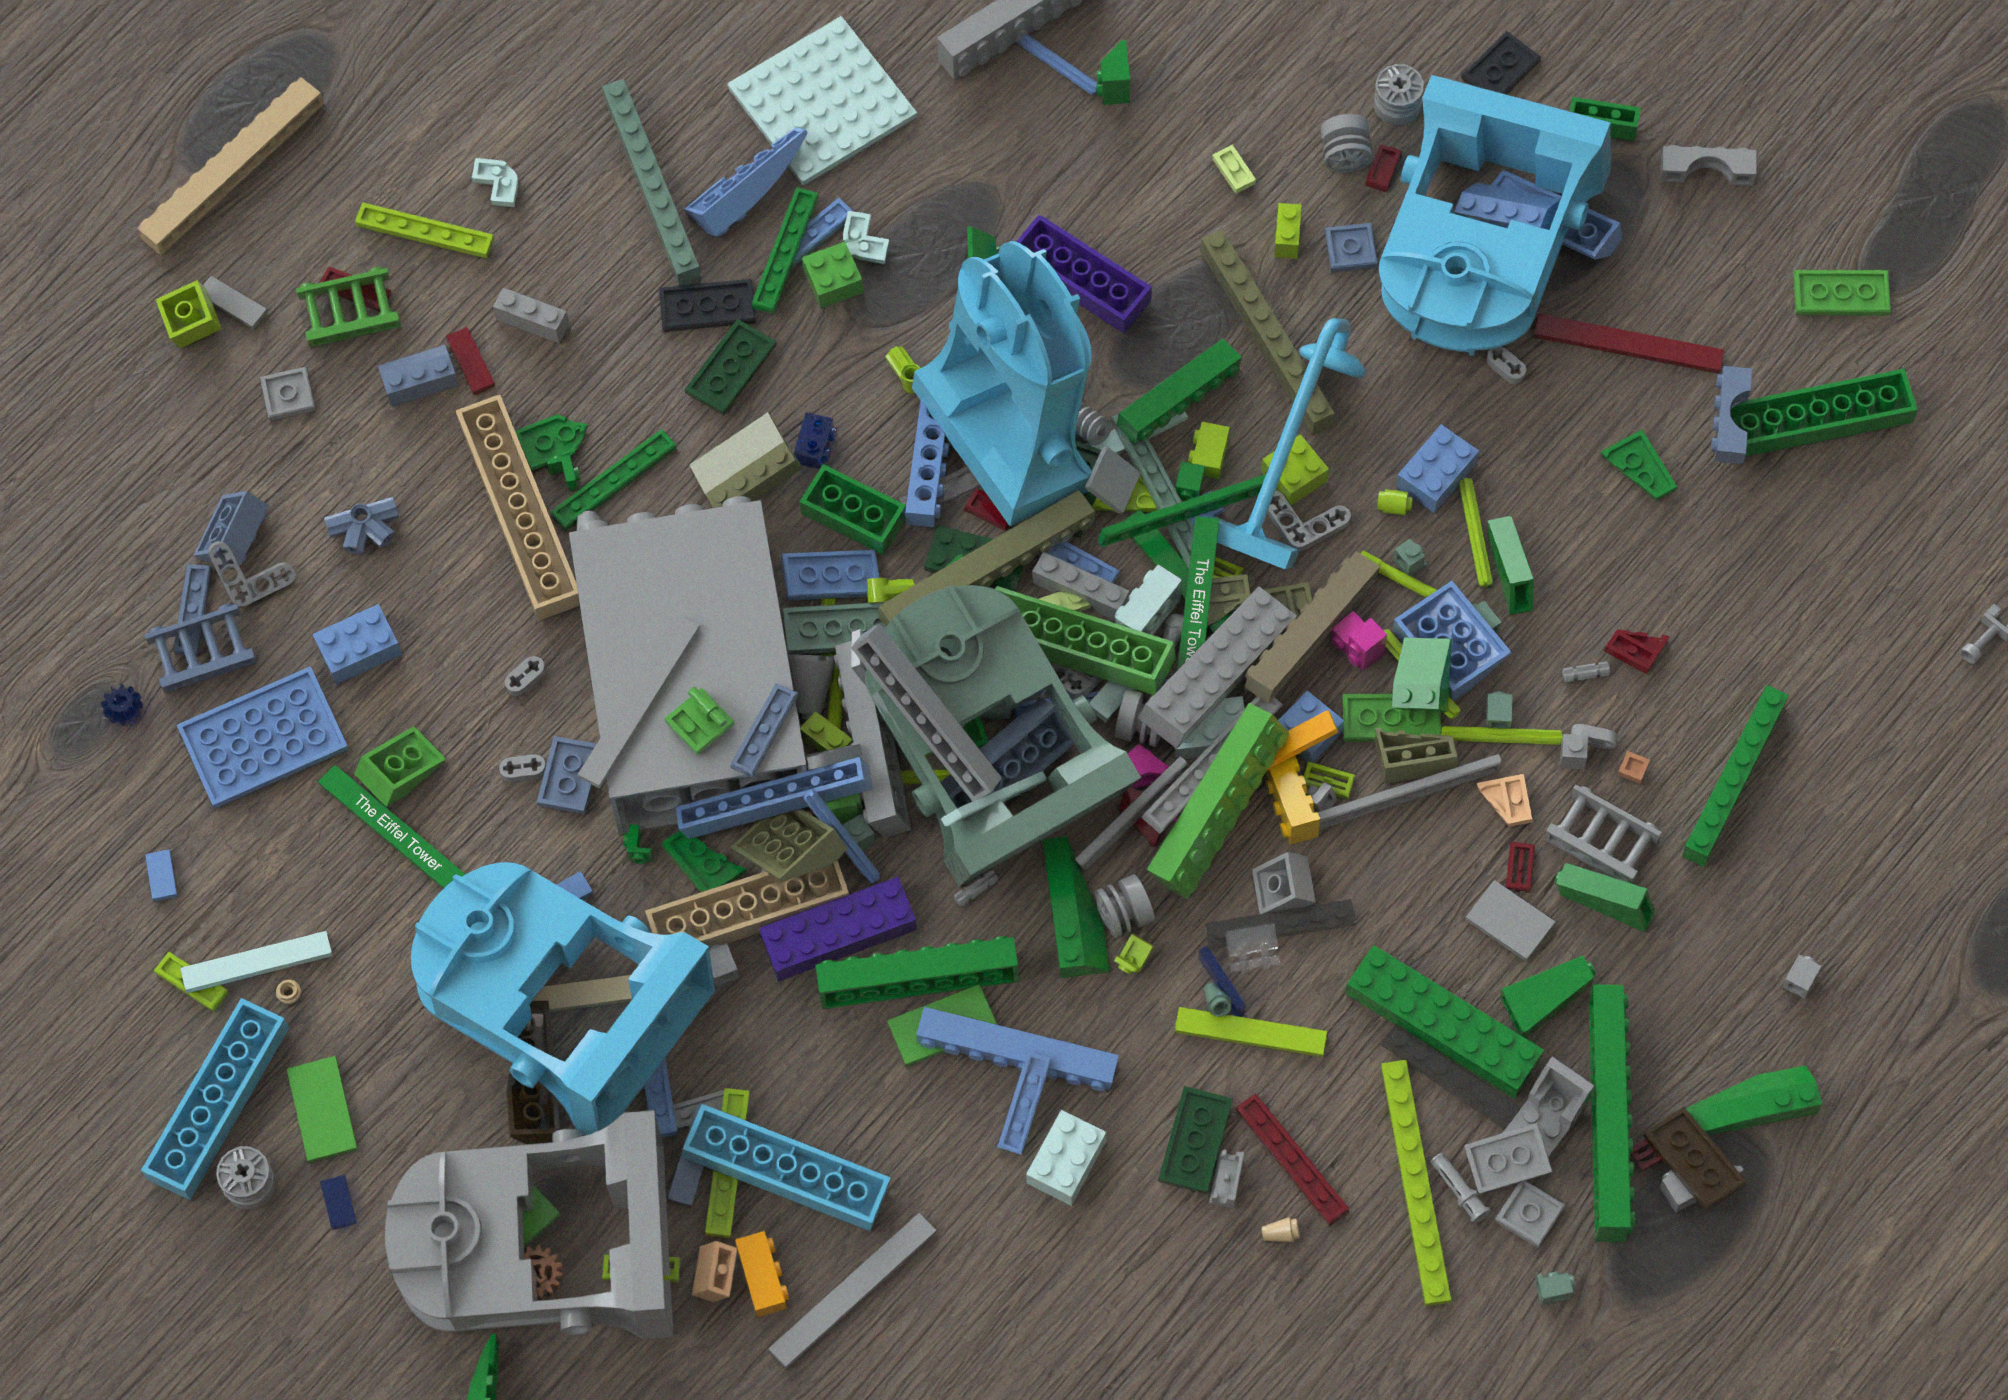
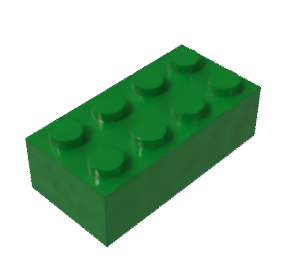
[800,464,906,555]

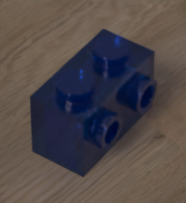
[794,412,837,469]

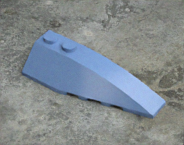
[684,127,808,237]
[1491,170,1623,259]

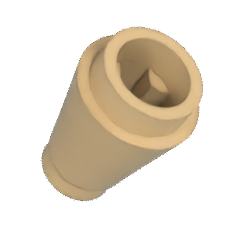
[1262,1217,1300,1242]

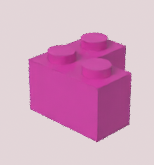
[1331,611,1387,671]

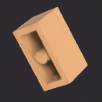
[692,1241,737,1302]

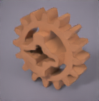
[524,1245,564,1301]

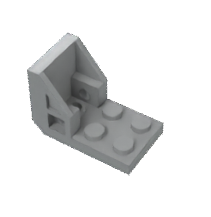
[1503,1057,1594,1158]

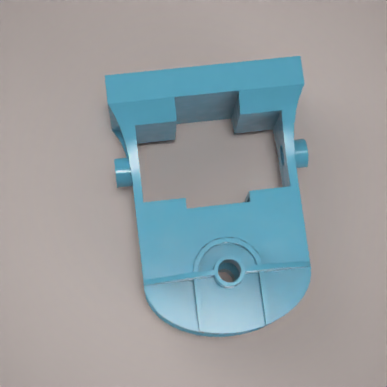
[1379,75,1611,356]
[912,241,1092,526]
[411,862,715,1135]

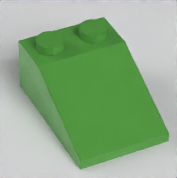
[355,726,446,807]

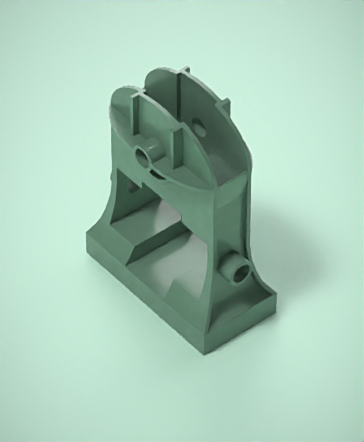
[865,585,1141,887]

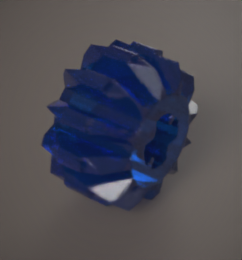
[101,684,143,726]

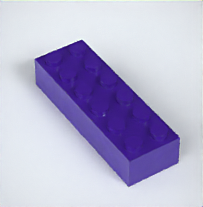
[1016,214,1152,333]
[759,877,917,981]

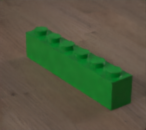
[1116,339,1242,444]

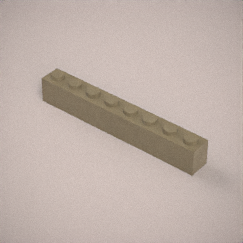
[1245,551,1380,704]

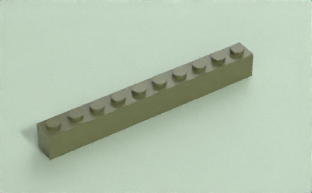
[1201,229,1334,436]
[878,490,1095,627]

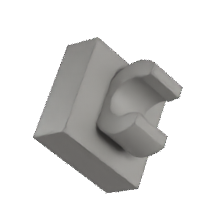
[1307,783,1337,813]

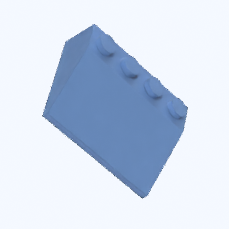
[1393,581,1511,701]

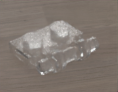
[1224,923,1280,974]

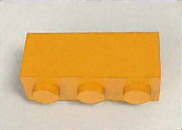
[735,1231,789,1317]

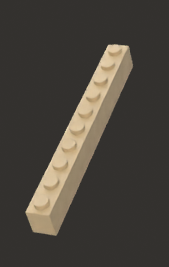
[137,77,324,255]

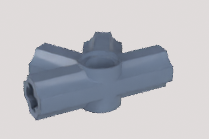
[324,497,399,555]

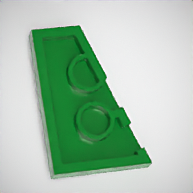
[1600,430,1678,501]
[662,830,746,893]

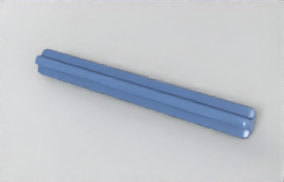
[1015,34,1097,95]
[804,789,880,884]

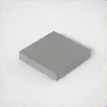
[260,367,316,421]
[1085,447,1141,513]
[1495,1181,1565,1248]

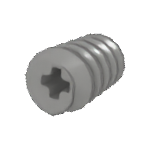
[1075,402,1112,445]

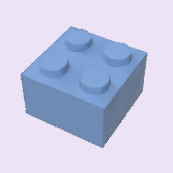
[1278,691,1344,763]

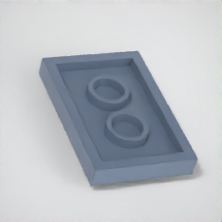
[537,736,596,814]

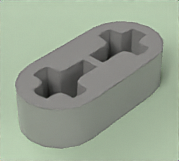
[1487,346,1526,384]
[505,656,546,696]
[1571,724,1618,749]
[499,754,546,782]

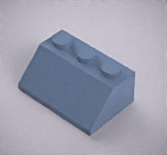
[378,345,458,407]
[193,491,269,568]

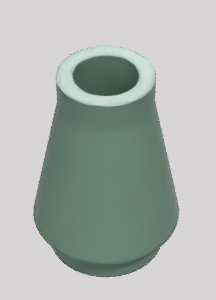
[1204,983,1231,1017]

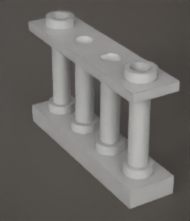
[1544,784,1662,884]

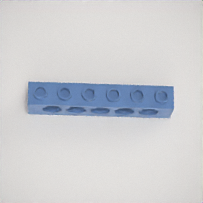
[905,399,949,527]

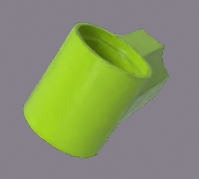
[885,346,920,393]
[867,578,915,603]

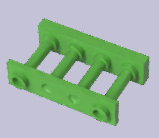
[296,267,401,347]

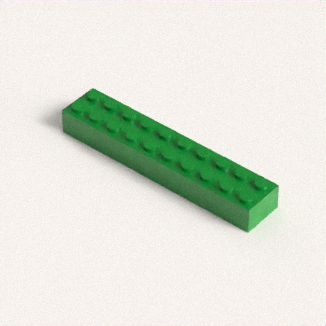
[1588,984,1635,1242]

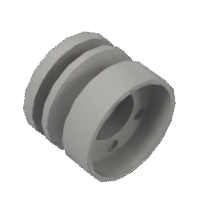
[1374,64,1424,126]
[1321,114,1373,173]
[1115,689,1161,748]
[1095,874,1155,938]
[216,1147,276,1210]

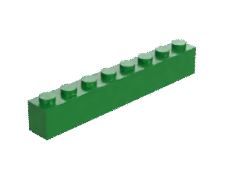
[1682,685,1789,867]

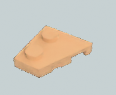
[1477,774,1533,827]

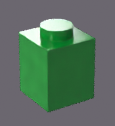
[1176,461,1205,501]

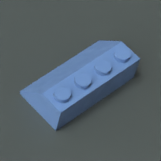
[1454,183,1561,230]

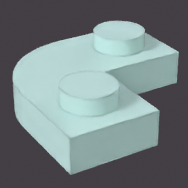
[472,158,518,207]
[843,211,889,264]

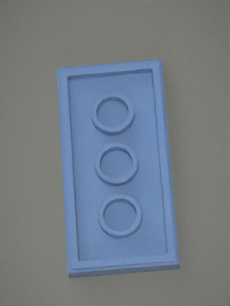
[780,550,880,600]

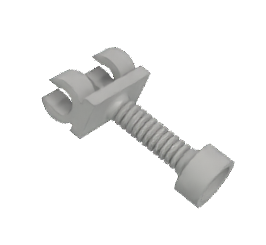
[1960,604,2008,664]

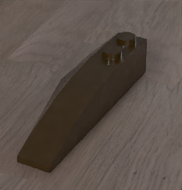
[506,1000,560,1145]

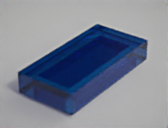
[320,1174,357,1230]

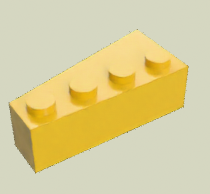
[1265,756,1320,845]

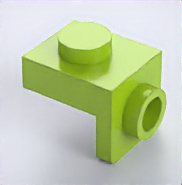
[1114,934,1155,974]

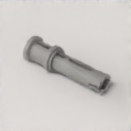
[1430,1152,1491,1224]

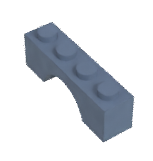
[1711,366,1752,464]

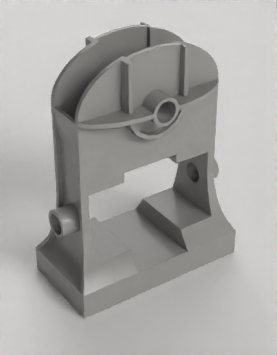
[385,1111,674,1339]

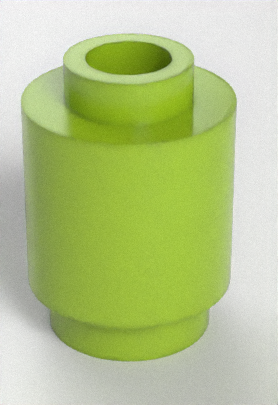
[1377,489,1413,516]

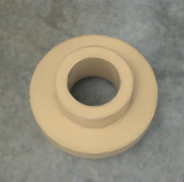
[276,980,301,1004]

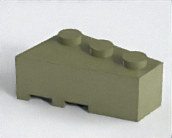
[1375,728,1457,784]

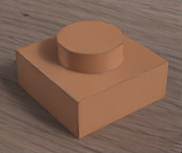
[1618,751,1650,784]

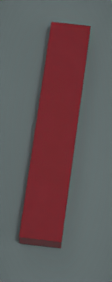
[1236,1093,1349,1226]

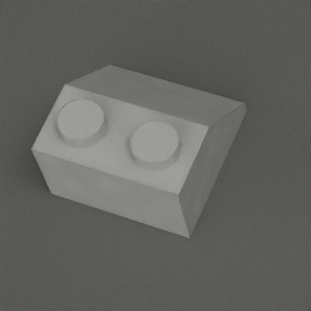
[1252,852,1316,916]

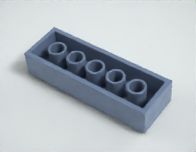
[940,698,1074,820]

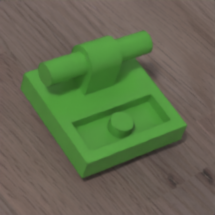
[664,687,735,756]

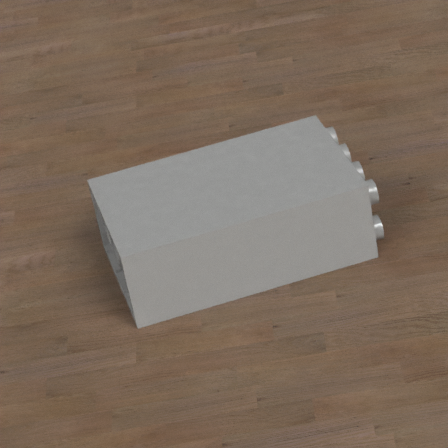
[569,496,807,835]

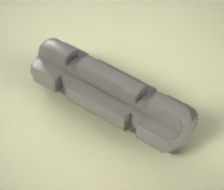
[1562,661,1610,682]
[954,869,998,906]

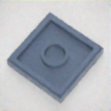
[1325,223,1377,272]

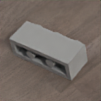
[493,288,569,343]

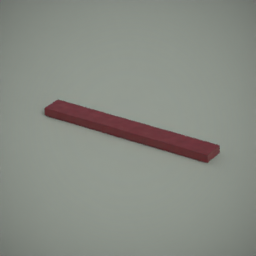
[1534,313,1724,374]

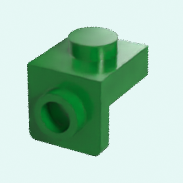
[547,455,581,492]
[623,824,653,864]

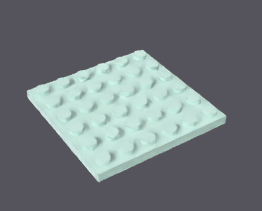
[727,16,917,186]

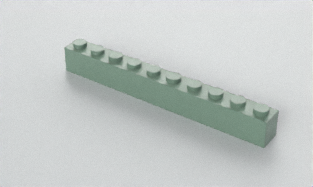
[602,79,701,286]

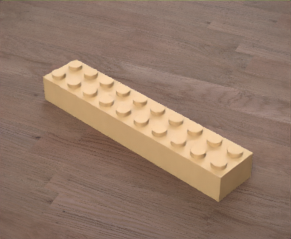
[456,395,580,621]

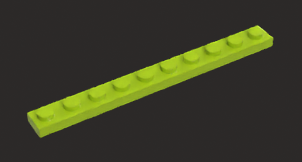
[1381,1060,1451,1307]

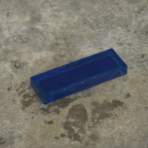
[1198,946,1246,1017]

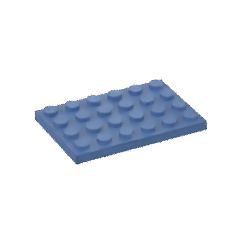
[177,666,349,809]

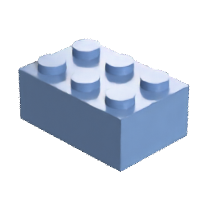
[1396,425,1479,513]
[313,604,402,685]

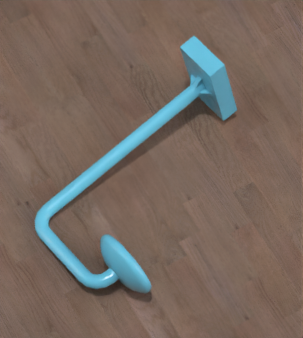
[1203,318,1366,569]

